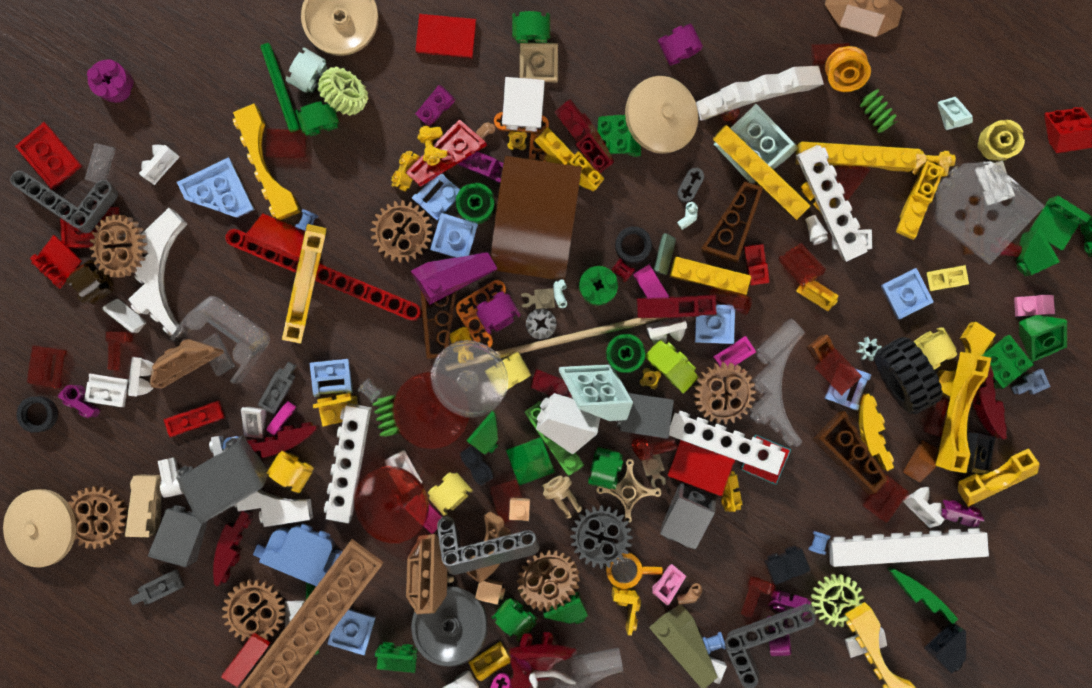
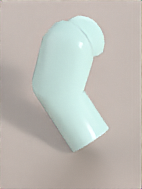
[677,202,698,230]
[553,279,567,308]

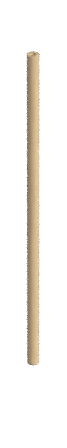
[445,317,670,371]

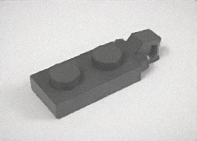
[258,362,297,415]
[129,569,185,605]

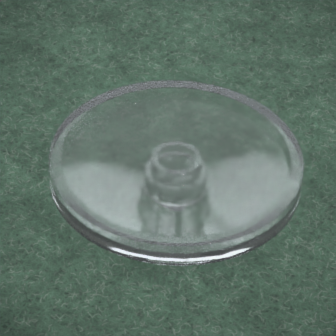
[431,340,508,417]

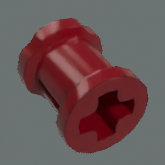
[611,258,635,283]

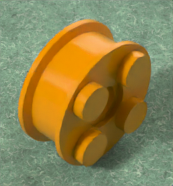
[825,46,871,92]

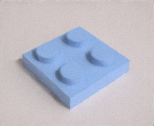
[430,213,478,258]
[880,268,933,320]
[695,305,735,344]
[327,609,376,655]

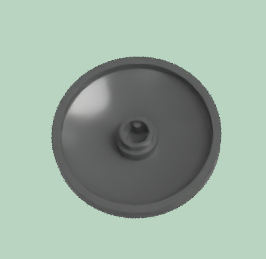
[411,587,488,666]

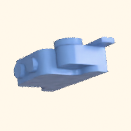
[253,523,343,586]

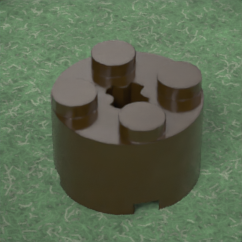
[66,260,115,305]

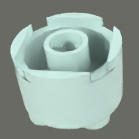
[286,48,328,93]

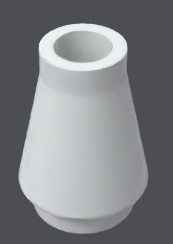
[805,215,828,245]

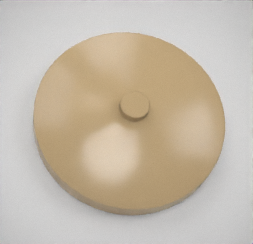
[301,0,379,56]
[625,76,698,154]
[3,489,76,567]

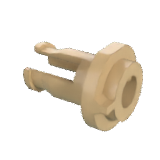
[543,476,582,519]

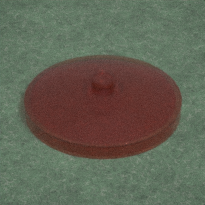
[392,372,470,449]
[354,466,429,543]

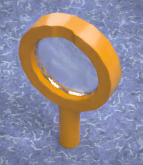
[606,552,662,589]

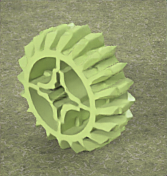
[318,67,369,116]
[811,574,864,627]

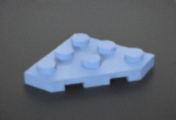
[177,157,255,218]

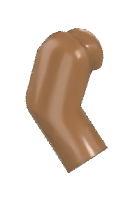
[476,122,495,149]
[677,583,703,605]

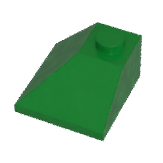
[1016,228,1060,276]
[1019,315,1067,362]
[467,410,499,455]
[506,437,555,486]
[543,592,588,624]

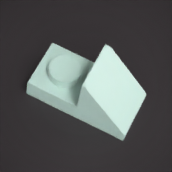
[938,97,973,130]

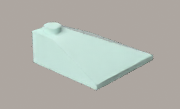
[714,104,798,184]
[559,365,633,421]

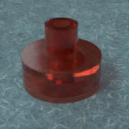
[720,108,740,123]

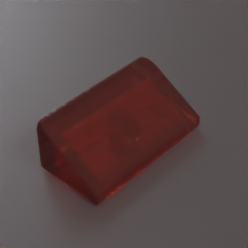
[811,43,850,64]

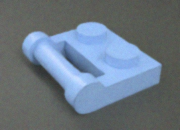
[412,174,460,221]
[310,359,353,397]
[825,363,871,411]

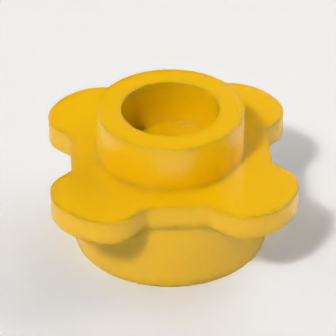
[508,131,527,151]
[640,368,661,389]

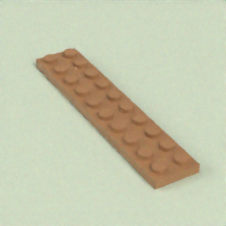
[241,539,384,688]

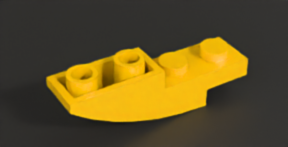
[534,127,604,191]
[896,161,945,240]
[858,394,894,471]

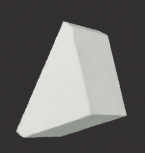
[241,407,267,439]

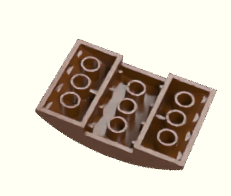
[491,156,582,281]

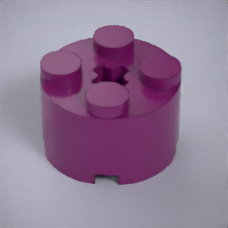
[657,24,704,66]
[87,59,134,103]
[476,291,521,334]

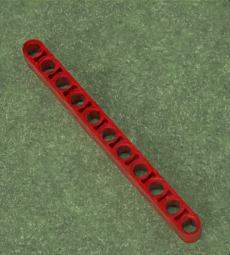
[225,229,422,321]

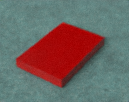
[416,14,476,58]
[15,122,83,190]
[60,207,121,249]
[245,213,305,262]
[668,440,736,496]

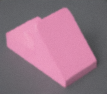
[1014,295,1055,317]
[652,564,686,605]

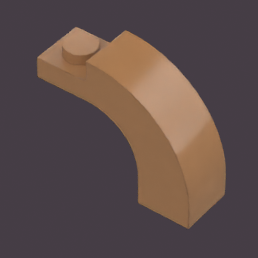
[467,512,511,583]

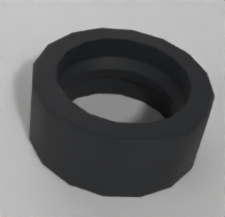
[615,226,652,263]
[16,396,58,433]

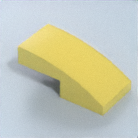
[927,265,969,291]

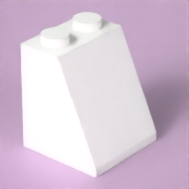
[502,77,545,132]
[536,393,600,455]

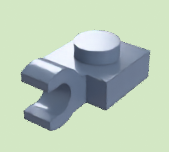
[1011,369,1051,394]

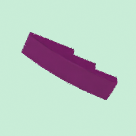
[457,152,504,184]

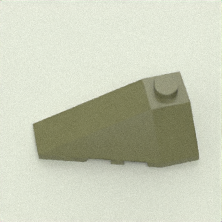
[649,604,718,688]

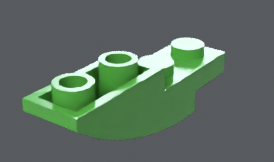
[524,401,585,476]

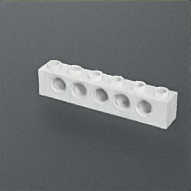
[796,145,868,262]
[324,403,372,523]
[669,410,785,475]

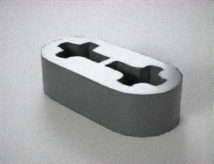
[677,168,704,203]

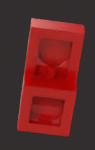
[743,243,770,286]

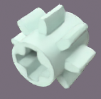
[856,337,882,361]

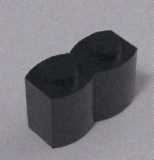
[460,445,494,486]
[764,546,810,585]

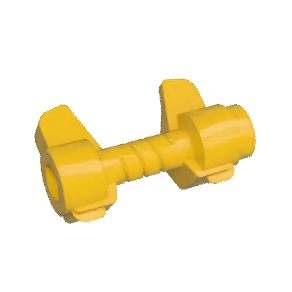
[417,126,447,165]
[911,149,956,177]

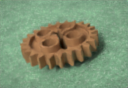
[370,200,433,263]
[90,215,148,278]
[693,362,756,424]
[67,486,128,549]
[517,550,580,612]
[222,579,286,641]

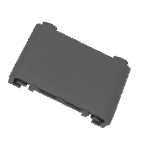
[176,435,268,523]

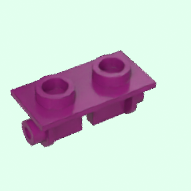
[941,500,984,528]
[768,590,811,617]

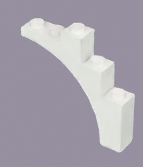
[696,66,824,121]
[128,208,187,336]
[209,435,313,527]

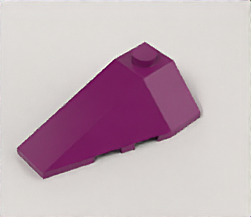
[411,252,497,305]

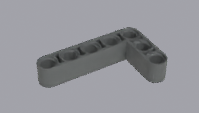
[10,171,118,233]
[437,516,539,575]
[725,604,816,688]

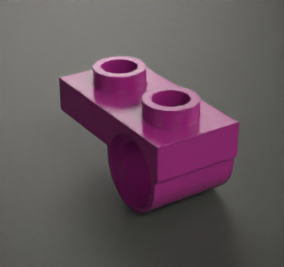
[415,85,455,127]
[58,385,101,418]
[767,616,792,656]

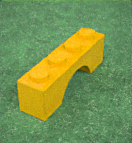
[670,257,751,296]
[937,322,996,399]
[958,448,1040,507]

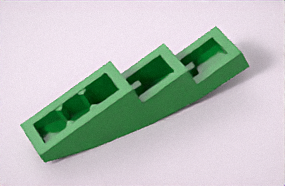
[887,567,959,624]

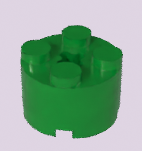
[512,11,550,44]
[295,101,339,137]
[456,183,495,224]
[579,266,618,306]
[606,334,645,373]
[588,446,623,490]
[492,598,538,642]

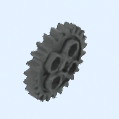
[570,505,633,569]

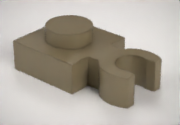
[521,288,555,309]
[640,452,666,488]

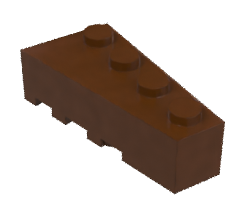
[701,182,763,263]
[419,288,456,360]
[812,411,888,494]

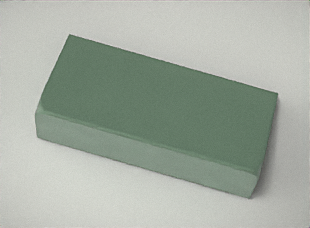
[653,233,676,275]

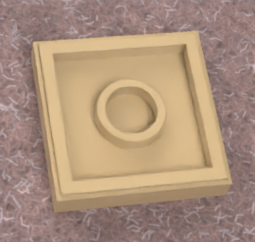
[520,43,558,83]

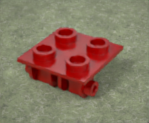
[30,235,82,289]

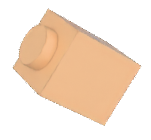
[509,498,530,521]
[475,579,505,604]

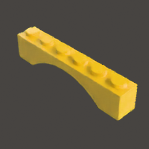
[233,104,301,221]
[713,125,810,220]
[796,142,917,172]
[282,224,326,343]
[936,352,991,473]
[845,602,916,688]

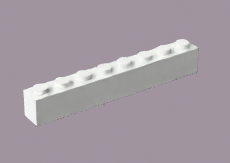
[828,528,989,567]

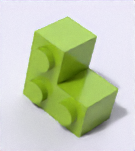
[645,340,699,394]

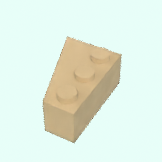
[125,475,162,537]

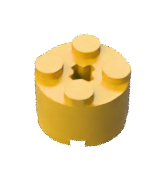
[267,451,314,493]

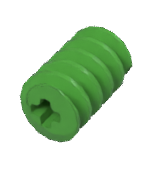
[860,89,898,133]
[373,395,403,437]

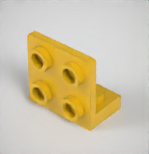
[313,393,358,426]
[612,587,641,636]

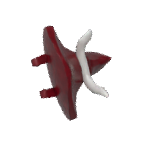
[509,632,577,688]

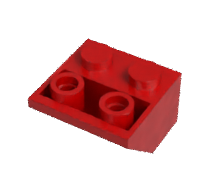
[1044,107,1092,153]

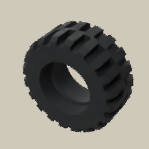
[874,337,943,414]

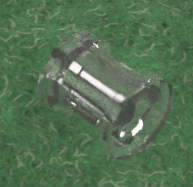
[357,378,383,403]

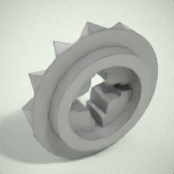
[526,309,556,339]

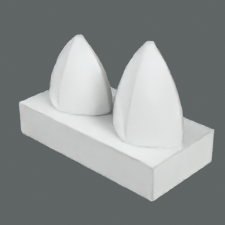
[139,145,180,185]
[646,317,687,345]
[127,357,154,397]
[903,487,945,528]

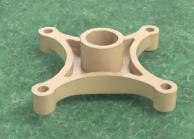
[597,458,662,523]

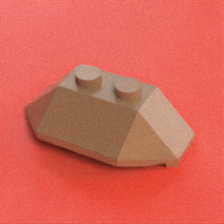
[824,0,903,38]
[150,339,224,389]
[406,534,447,615]

